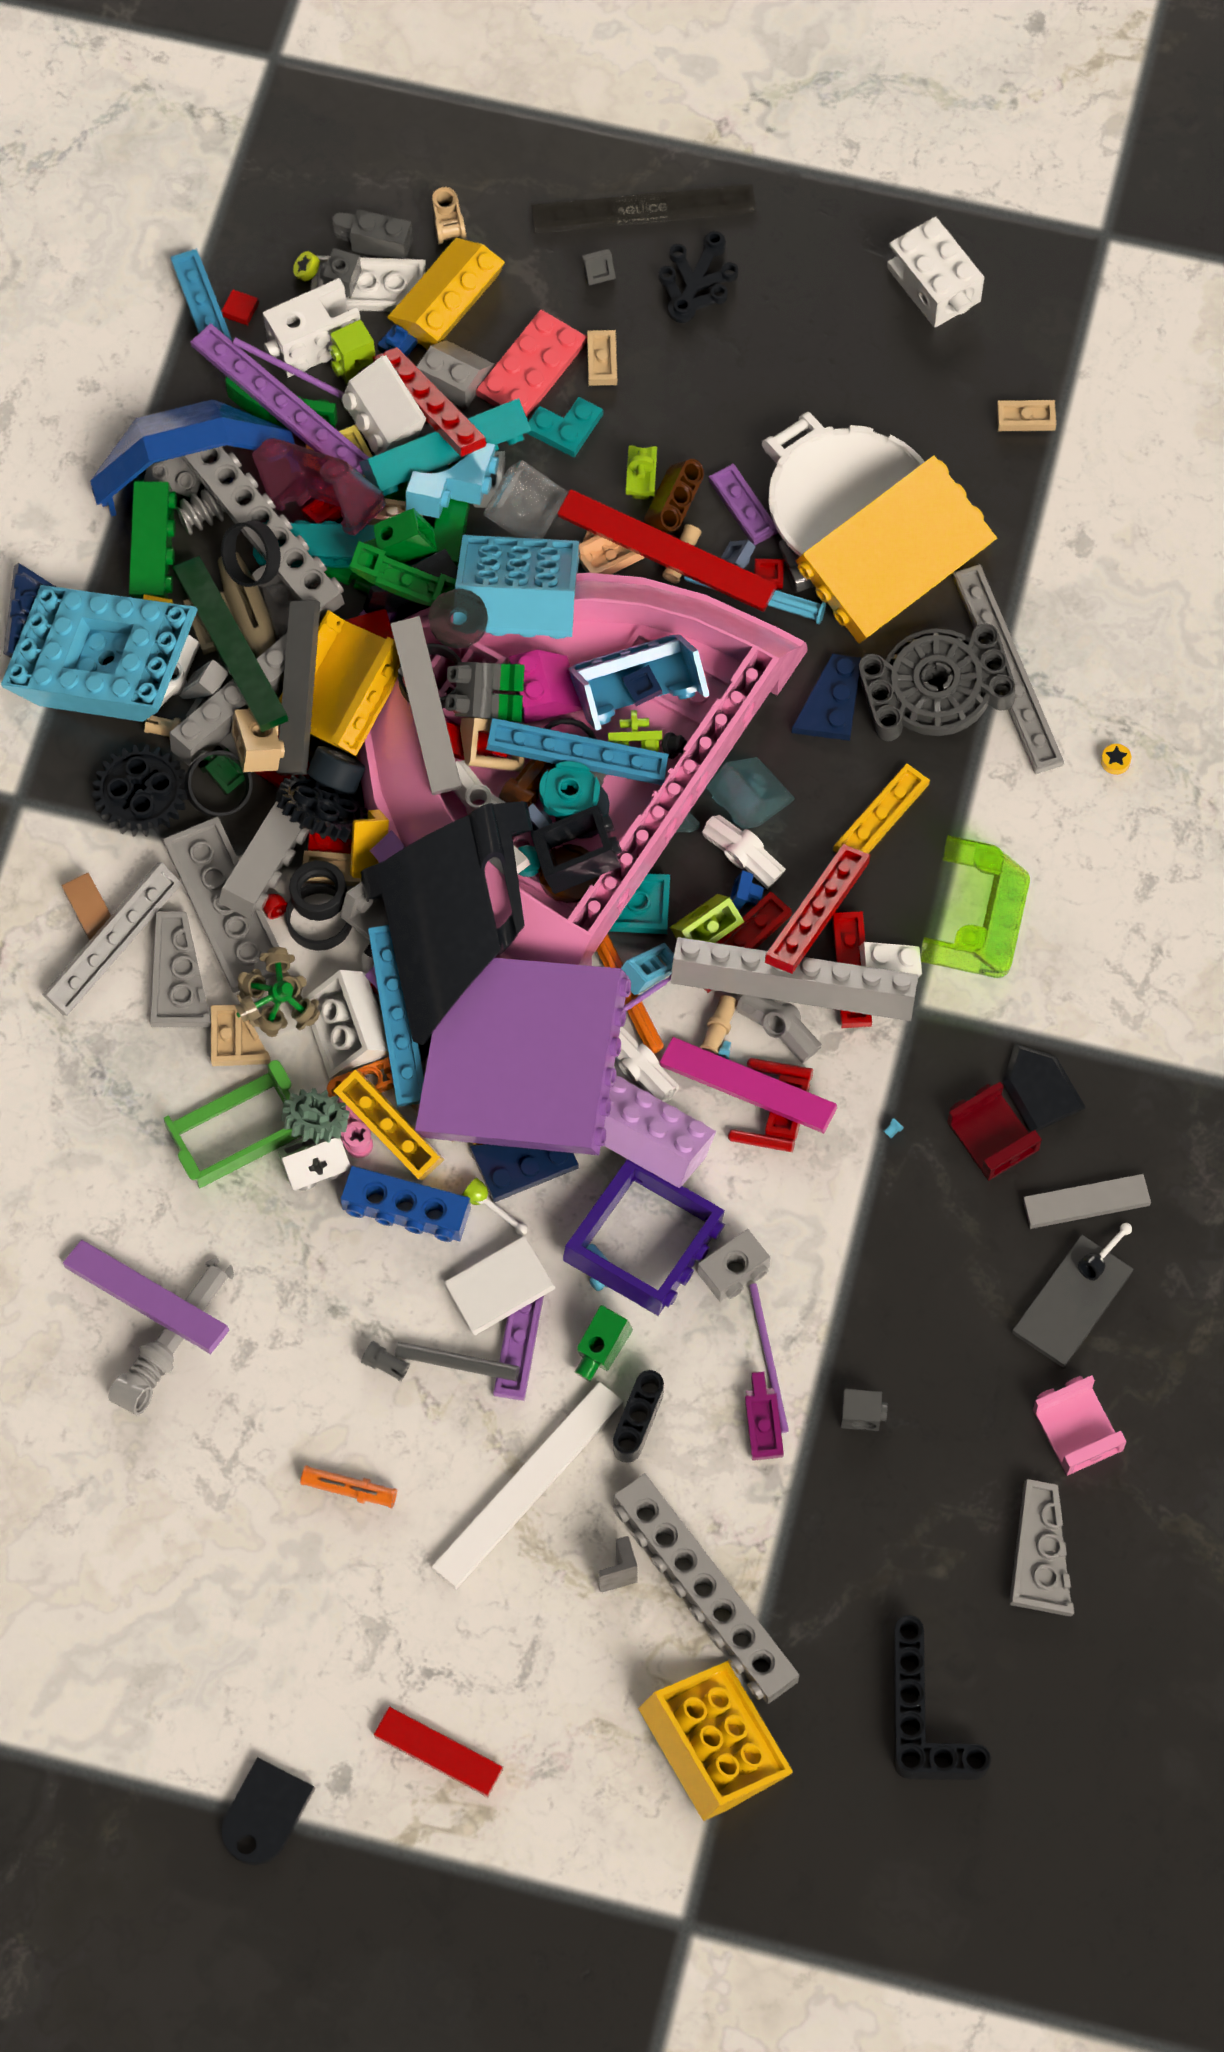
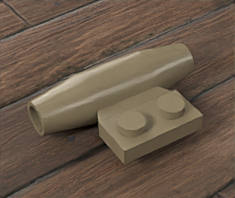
[183,552,276,659]

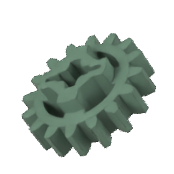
[281,1088,349,1144]

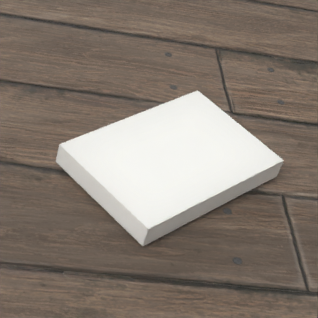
[444,1236,556,1336]

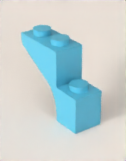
[405,443,499,518]

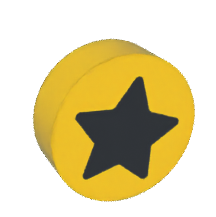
[1101,744,1132,775]

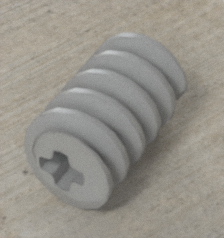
[176,480,230,535]

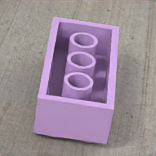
[604,1075,716,1188]

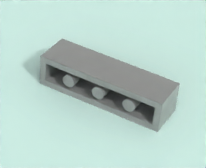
[218,801,309,919]

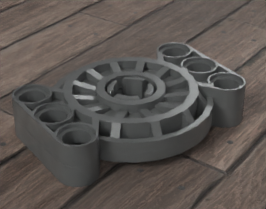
[859,623,1015,741]

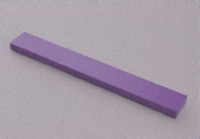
[190,323,370,484]

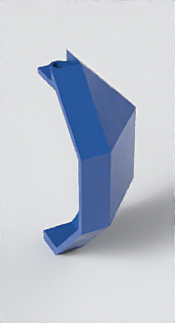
[90,399,300,517]

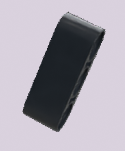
[613,1370,664,1463]

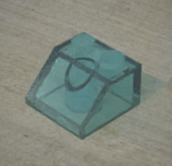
[706,757,795,829]

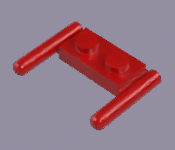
[728,1058,813,1152]

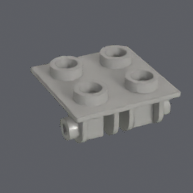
[143,457,215,497]

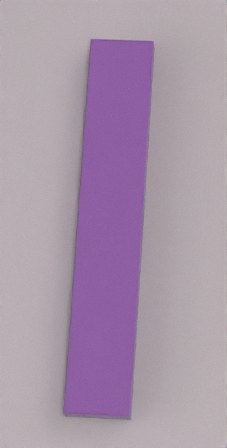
[63,1240,230,1354]

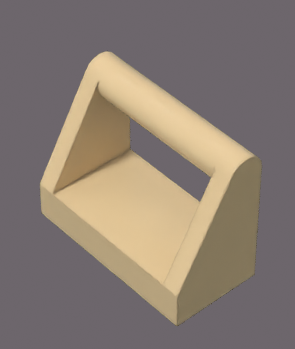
[460,718,528,772]

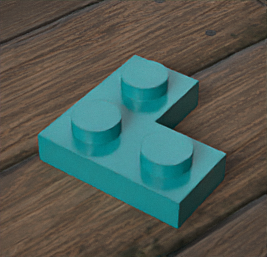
[526,397,603,458]

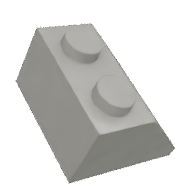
[417,340,495,409]

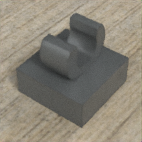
[582,249,616,285]

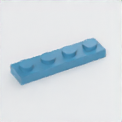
[170,249,232,341]

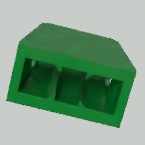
[364,508,438,563]
[574,1305,633,1381]

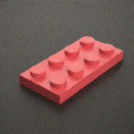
[476,309,587,418]

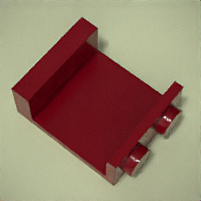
[947,1082,1042,1181]

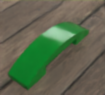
[349,541,456,611]

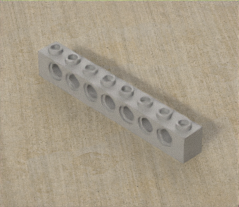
[181,446,345,622]
[613,1473,799,1705]

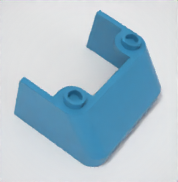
[569,635,710,731]

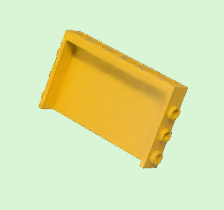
[796,456,997,644]

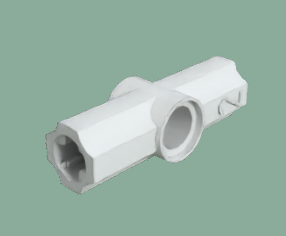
[615,1027,679,1103]

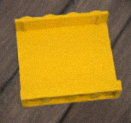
[279,610,400,756]

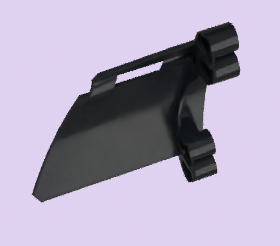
[361,801,533,1045]

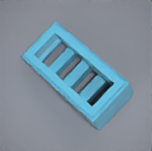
[621,943,674,995]

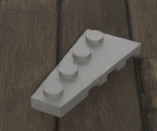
[150,912,211,1027]
[1009,1479,1074,1617]

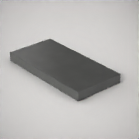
[1012,1235,1134,1368]

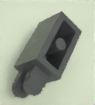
[332,209,413,259]

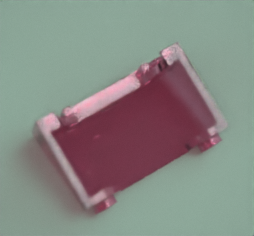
[252,438,386,536]

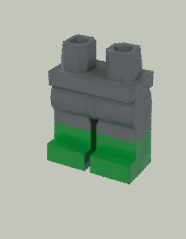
[445,662,525,722]

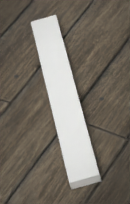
[432,1382,623,1590]

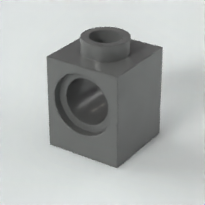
[841,1389,888,1431]

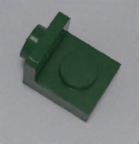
[200,748,245,795]

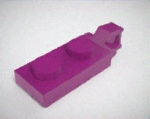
[745,1372,784,1461]

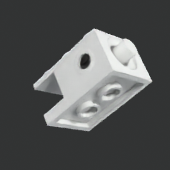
[887,217,984,328]
[263,278,360,378]

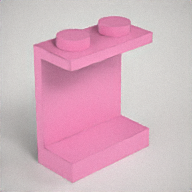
[1033,1375,1127,1476]

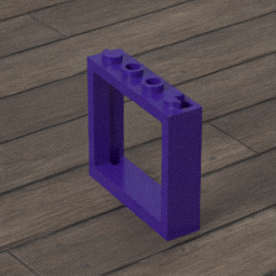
[563,1159,725,1316]

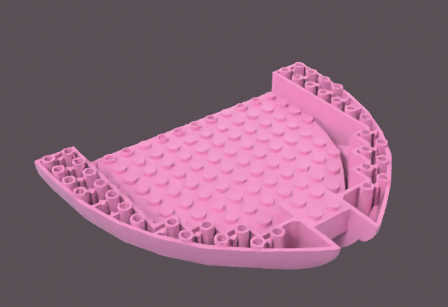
[357,573,807,966]

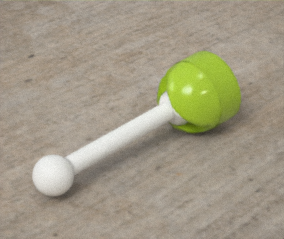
[462,1178,528,1235]

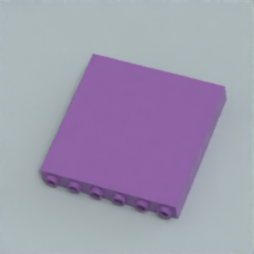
[415,958,631,1155]

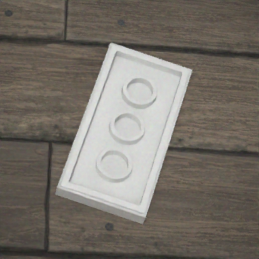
[311,256,426,312]

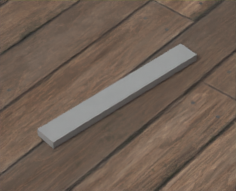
[953,564,1064,774]

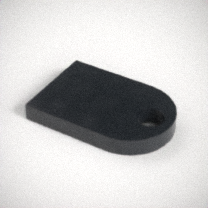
[222,1757,315,1865]

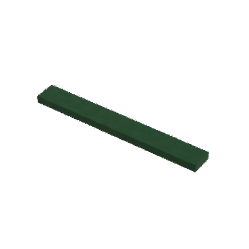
[173,556,289,732]

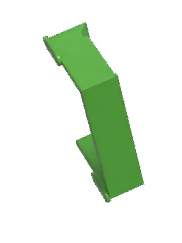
[163,1060,302,1189]

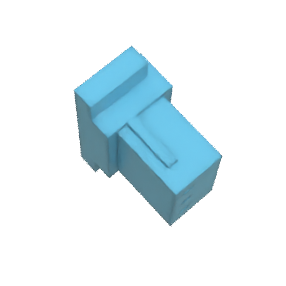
[718,1041,731,1060]
[884,1118,904,1138]

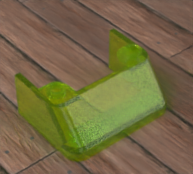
[920,835,1030,978]

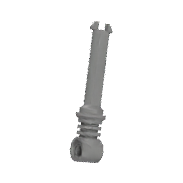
[108,1258,234,1415]

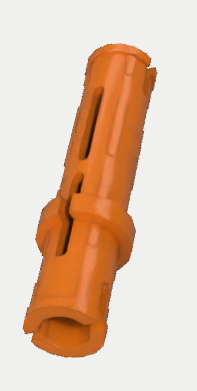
[300,1465,397,1508]

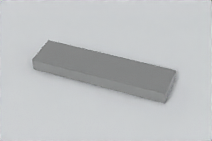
[1023,1174,1151,1229]

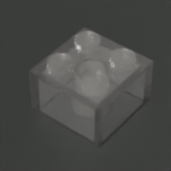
[483,460,568,539]

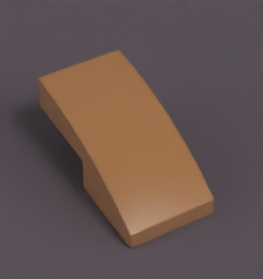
[61,872,111,941]

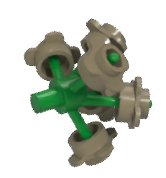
[235,947,320,1037]

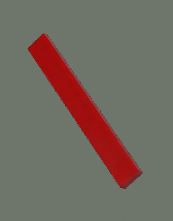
[557,489,777,612]

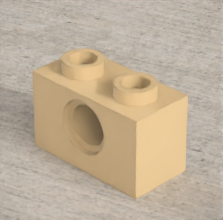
[231,709,285,772]

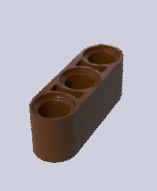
[644,459,704,533]

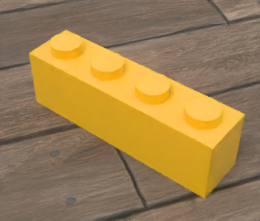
[334,1069,445,1181]

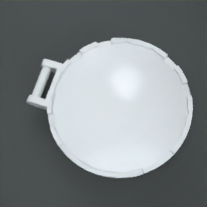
[762,412,925,556]

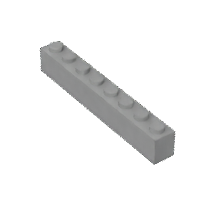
[671,937,918,1021]

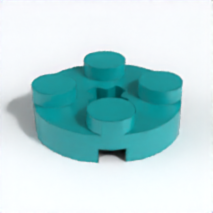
[539,761,600,819]

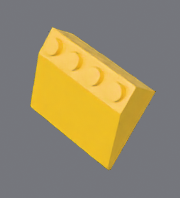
[638,1661,793,1821]

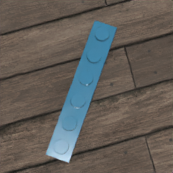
[486,718,669,785]
[368,925,424,1107]

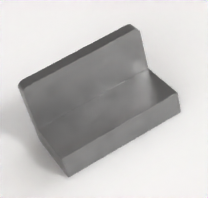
[598,1536,638,1592]

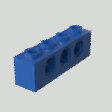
[341,1166,471,1242]

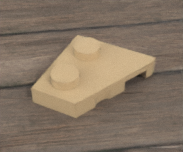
[211,1005,271,1066]

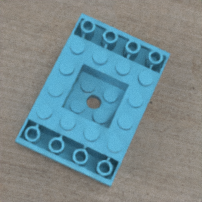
[1,585,197,722]

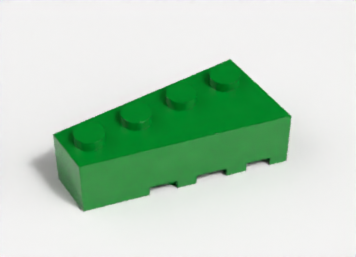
[129,481,177,599]

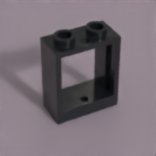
[530,805,622,894]

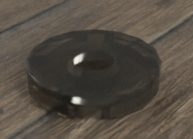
[428,589,488,649]

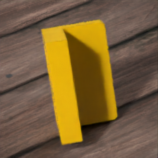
[350,810,389,878]

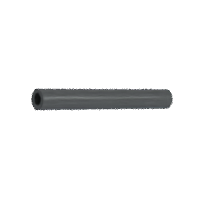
[395,1342,520,1381]

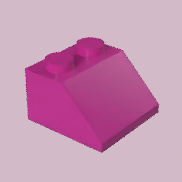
[509,649,582,724]

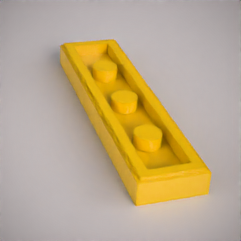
[833,763,930,854]

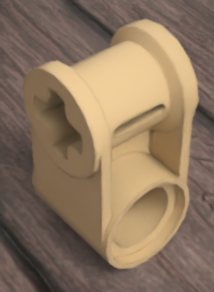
[432,187,466,244]

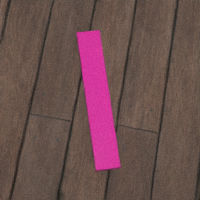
[659,1037,837,1134]

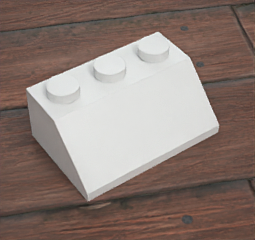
[342,356,426,455]
[302,970,388,1079]

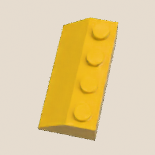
[387,238,505,350]

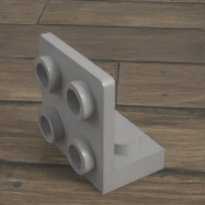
[340,882,389,940]

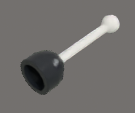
[1078,1223,1132,1281]

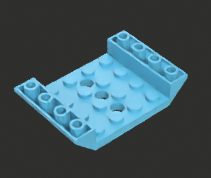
[453,535,579,639]

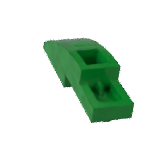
[225,377,338,430]

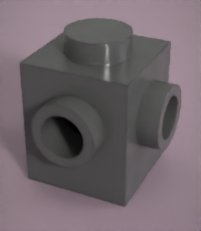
[320,248,361,298]

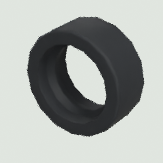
[289,860,347,921]

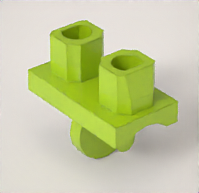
[626,445,657,499]
[608,710,662,752]

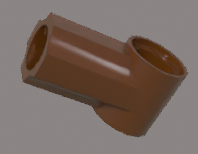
[499,759,554,807]

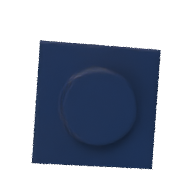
[622,665,662,706]

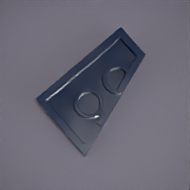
[3,563,56,658]
[792,654,861,741]
[470,1144,579,1203]

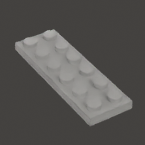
[163,817,289,993]

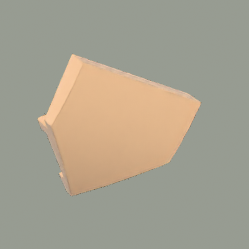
[579,531,644,575]

